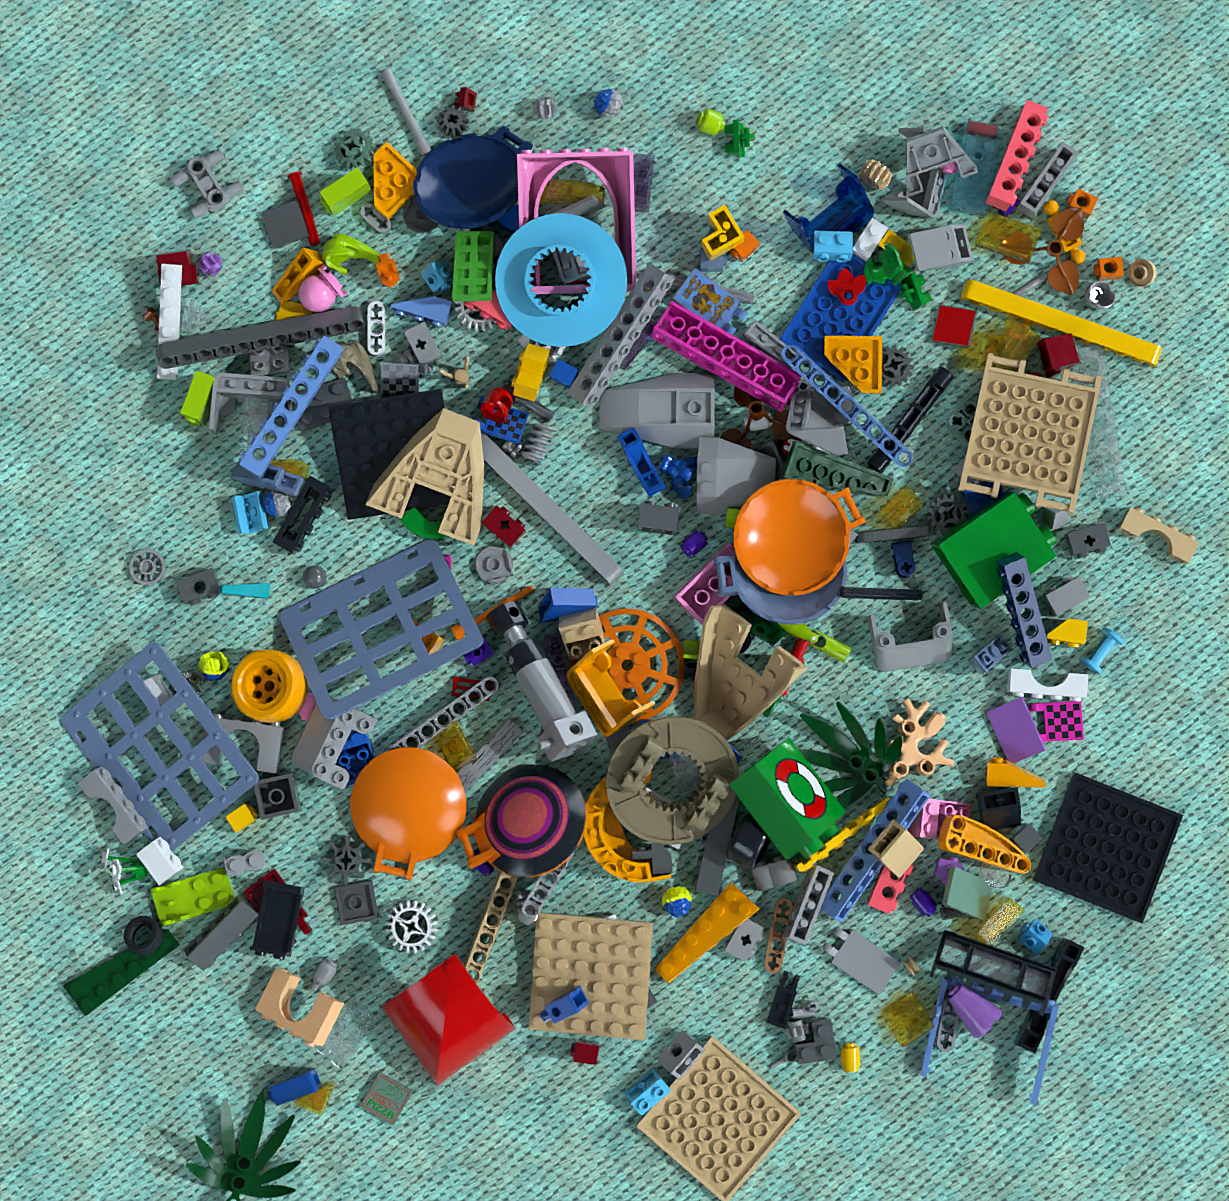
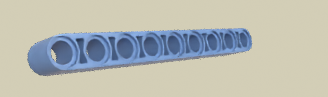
[782,345,913,467]

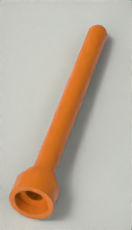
[450,586,533,641]

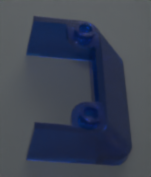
[783,164,874,254]

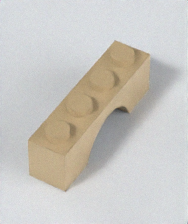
[1117,507,1199,565]

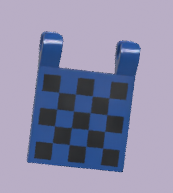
[473,396,529,444]

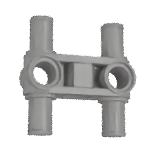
[171,149,244,219]

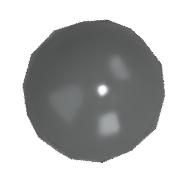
[302,565,327,589]

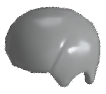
[1085,281,1116,310]

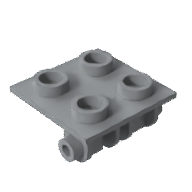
[250,345,290,376]

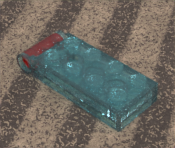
[949,120,1002,217]

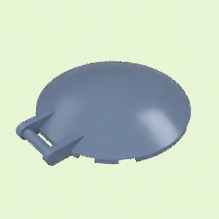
[713,549,847,625]

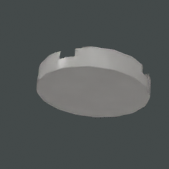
[475,546,513,584]

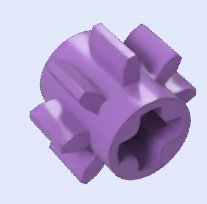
[199,252,223,276]

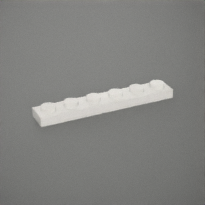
[157,264,182,380]

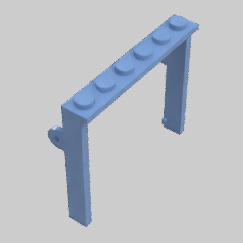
[920,976,1059,1105]

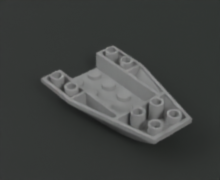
[599,373,715,449]

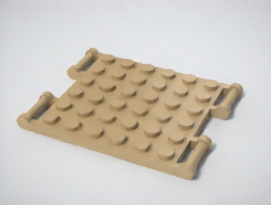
[958,353,1102,515]

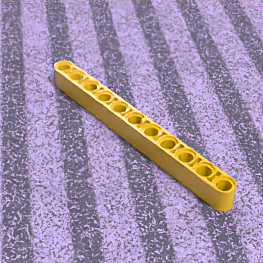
[960,279,1162,367]

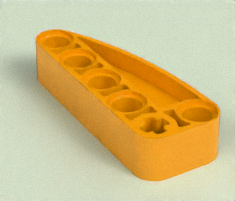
[938,815,1031,873]

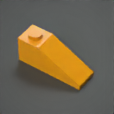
[271,248,326,304]
[987,757,1046,788]

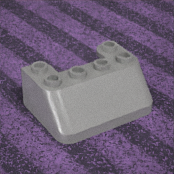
[291,696,377,790]

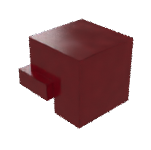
[156,249,199,289]
[1037,333,1080,378]

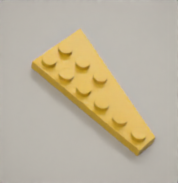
[792,797,889,872]

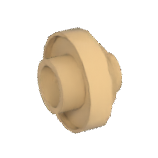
[1128,259,1157,287]

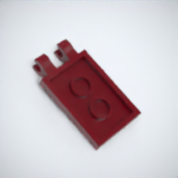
[243,869,313,944]

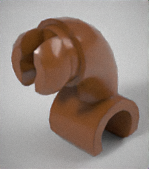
[143,307,159,334]

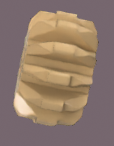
[859,160,893,190]

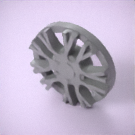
[129,549,166,585]

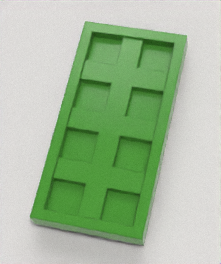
[452,231,495,302]

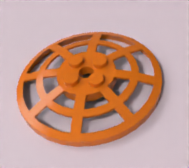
[570,608,685,723]

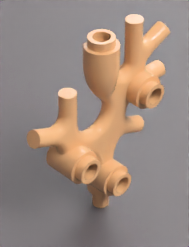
[885,698,954,787]

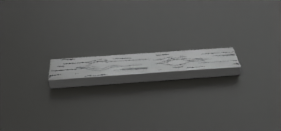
[457,719,523,792]

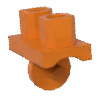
[375,253,400,287]

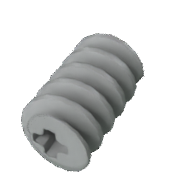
[521,423,557,465]

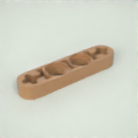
[764,898,793,973]

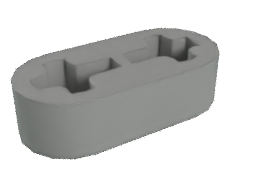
[360,203,392,234]

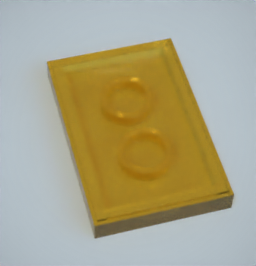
[975,212,1042,264]

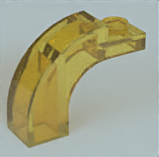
[539,179,605,204]

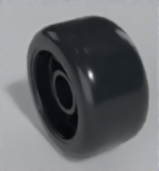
[726,811,772,870]

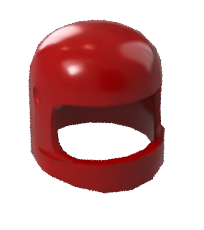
[481,388,513,423]

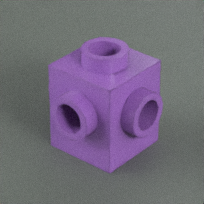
[933,856,964,884]

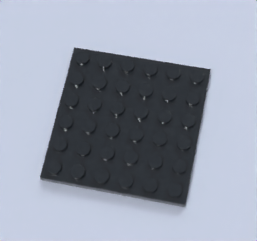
[328,388,451,520]
[1033,772,1183,924]

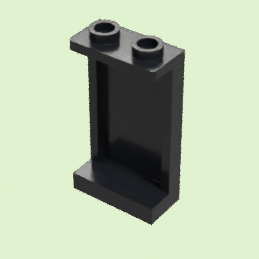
[250,880,305,960]

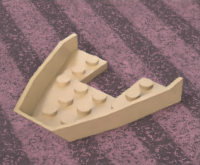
[365,408,484,546]
[694,604,808,740]

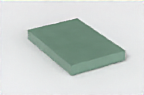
[942,866,993,921]

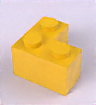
[701,205,744,261]
[511,343,550,402]

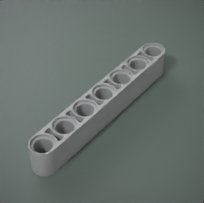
[388,677,499,751]

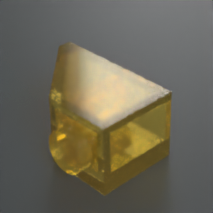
[270,459,311,482]

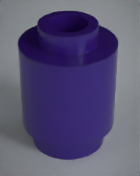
[679,530,709,557]
[909,888,938,917]

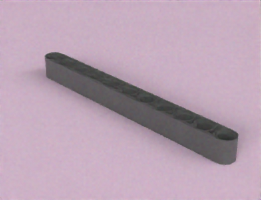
[156,306,364,369]

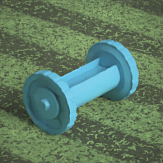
[1079,627,1124,675]

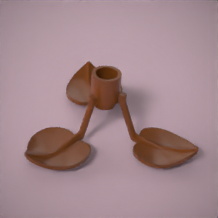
[999,207,1084,295]

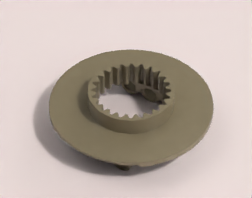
[606,716,739,845]

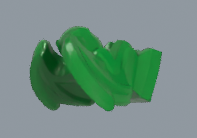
[864,242,912,286]

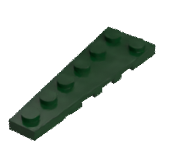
[781,441,894,496]
[63,929,180,1016]

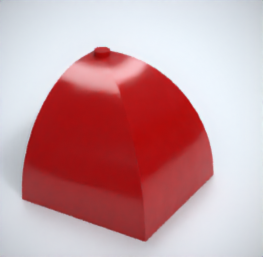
[381,954,516,1086]

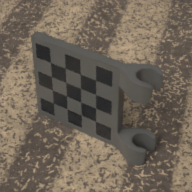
[381,361,433,398]

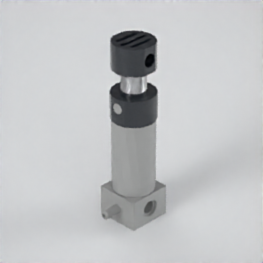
[486,601,597,762]

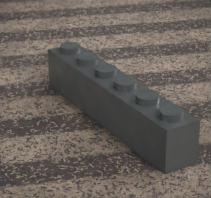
[692,795,739,896]

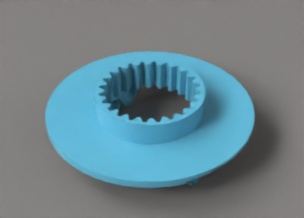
[495,213,627,347]

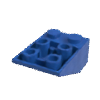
[335,730,375,786]

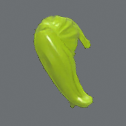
[322,234,380,275]

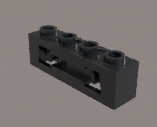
[273,476,333,555]

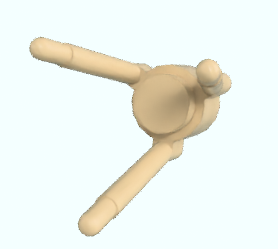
[439,356,469,388]

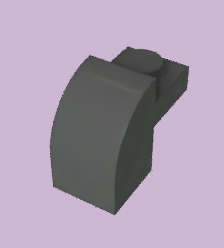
[632,843,673,875]

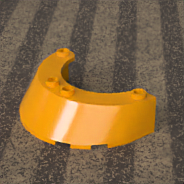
[583,772,672,883]

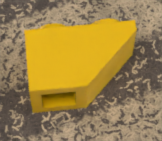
[1046,619,1088,648]

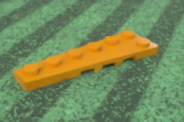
[654,882,760,983]

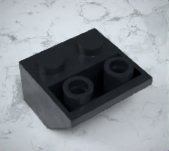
[976,787,1021,830]

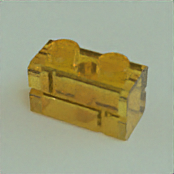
[878,485,923,529]

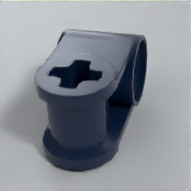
[891,540,915,578]

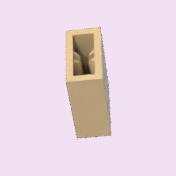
[868,820,924,878]

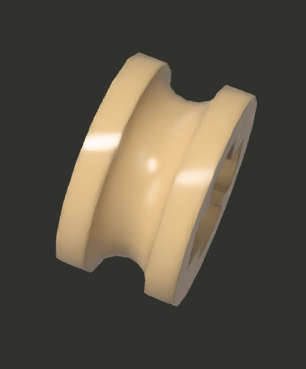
[903,957,921,976]

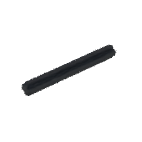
[839,587,922,600]

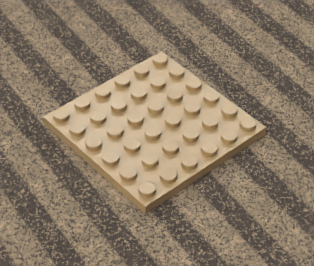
[529,912,653,1040]
[636,1036,802,1201]

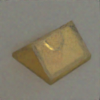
[435,721,479,771]
[294,1082,337,1116]

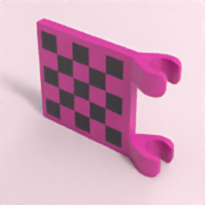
[1029,701,1084,742]

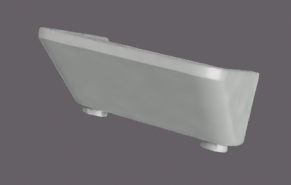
[786,386,853,455]

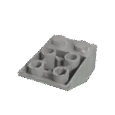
[908,224,974,272]

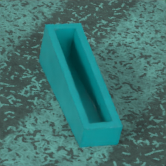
[219,583,270,599]

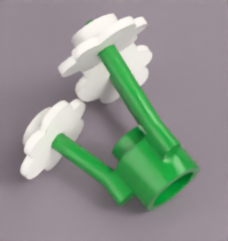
[100,847,148,894]

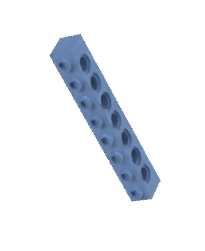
[239,336,344,479]
[821,778,931,922]

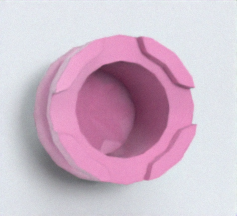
[298,264,348,313]

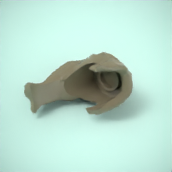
[326,340,378,393]

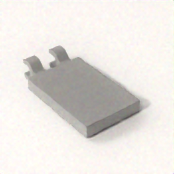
[823,927,901,995]

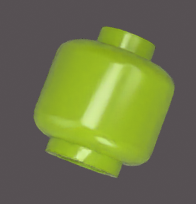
[696,108,725,136]

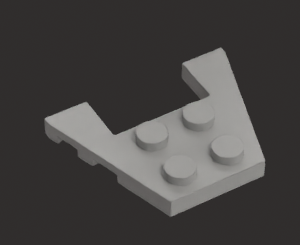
[906,126,978,197]

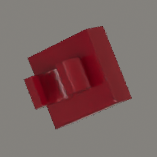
[454,87,477,112]

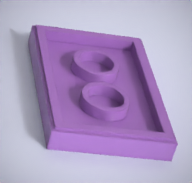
[987,696,1046,763]

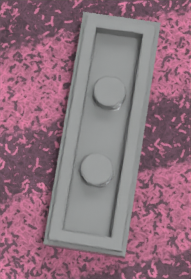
[743,320,796,368]

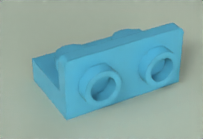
[624,1068,671,1115]

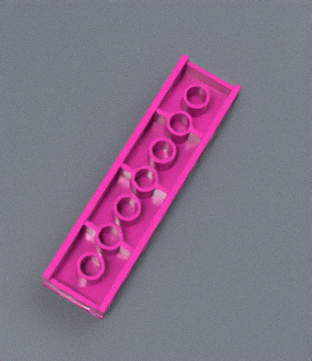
[650,301,801,412]

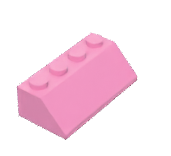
[672,542,734,624]

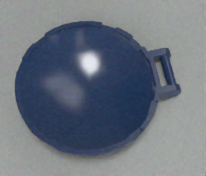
[413,125,533,229]

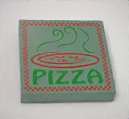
[360,1072,413,1126]

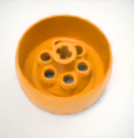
[231,649,308,723]

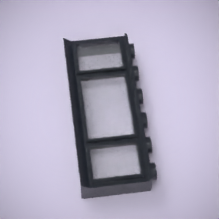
[929,930,1057,1016]

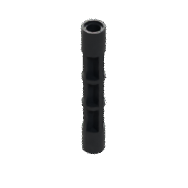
[867,366,954,473]

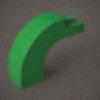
[400,507,449,540]

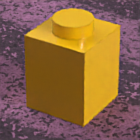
[225,803,258,833]

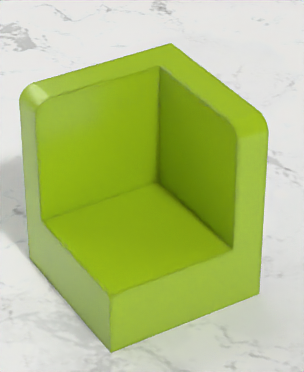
[683,640,700,660]

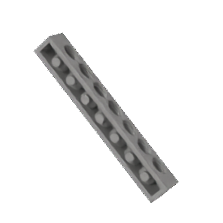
[567,263,674,408]

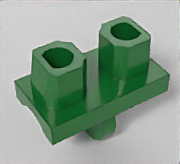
[724,119,755,157]
[899,272,932,311]

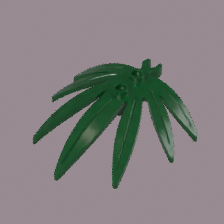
[798,701,903,808]
[186,1089,301,1201]

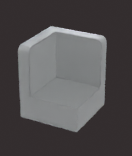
[1037,500,1068,530]

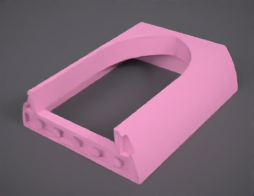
[517,148,636,294]

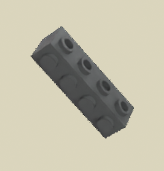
[184,894,258,971]

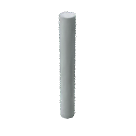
[1012,274,1046,296]

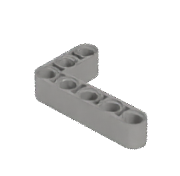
[518,848,576,924]

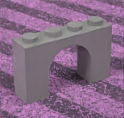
[201,713,285,773]

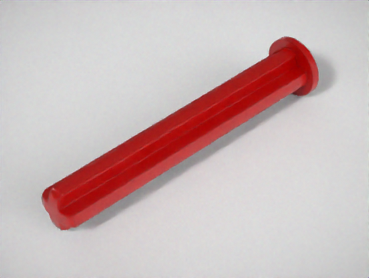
[287,171,321,246]

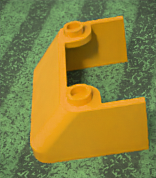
[566,639,655,737]

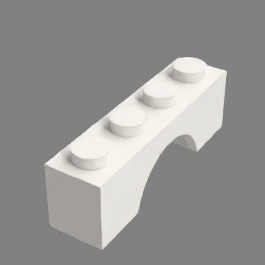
[1007,669,1088,702]

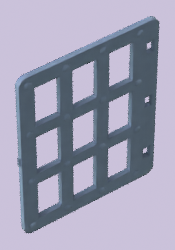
[280,539,483,720]
[62,642,259,851]

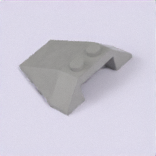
[697,437,776,514]

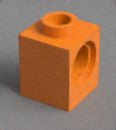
[1066,188,1099,219]
[730,230,760,262]
[1093,257,1124,281]

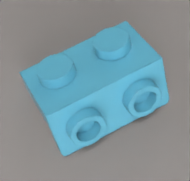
[813,231,853,262]
[232,491,268,534]

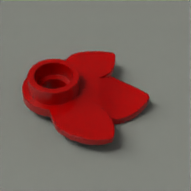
[828,268,866,306]

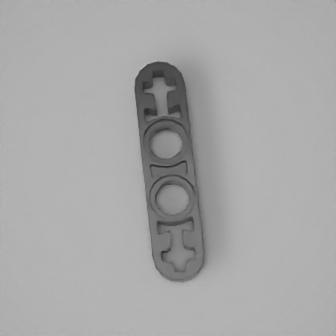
[856,526,931,544]

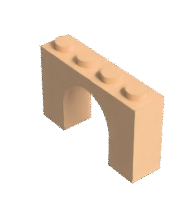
[255,967,344,1047]

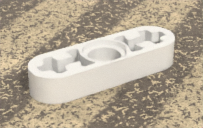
[368,301,385,356]

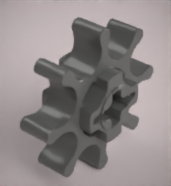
[322,836,372,885]

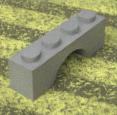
[78,767,148,845]

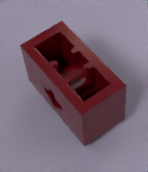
[482,505,526,549]
[570,1039,600,1065]

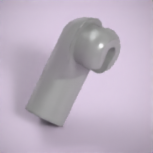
[790,1001,818,1019]

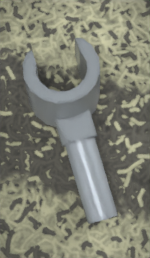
[769,1051,796,1069]

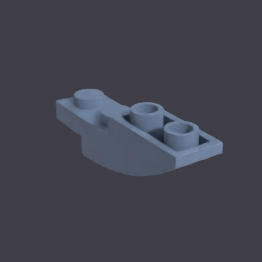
[231,461,304,496]

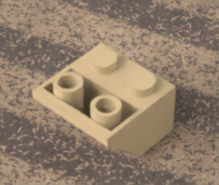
[559,608,607,660]

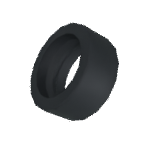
[123,916,163,955]

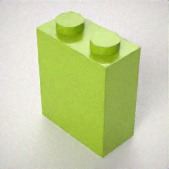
[319,167,372,216]
[180,370,215,427]

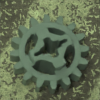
[334,128,375,170]

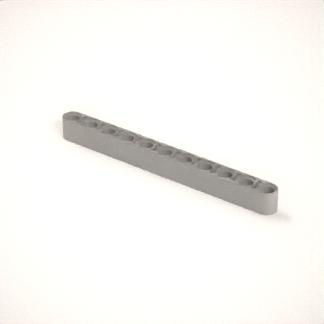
[481,433,624,585]

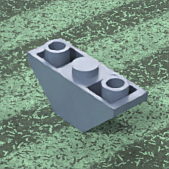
[968,635,1012,675]

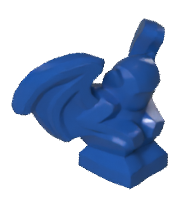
[659,454,698,499]

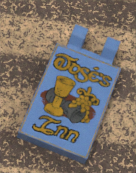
[672,267,748,335]

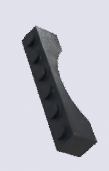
[1014,938,1085,1054]

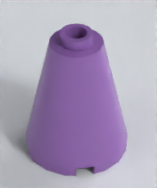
[948,984,1002,1038]

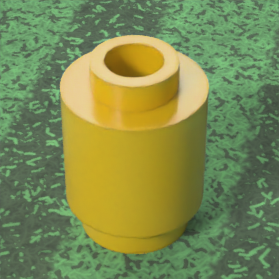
[840,1042,861,1072]

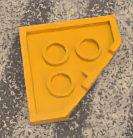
[373,142,417,220]
[824,336,882,394]

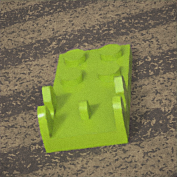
[150,867,235,927]

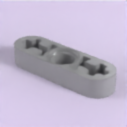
[936,995,959,1052]

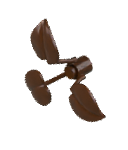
[720,386,795,449]

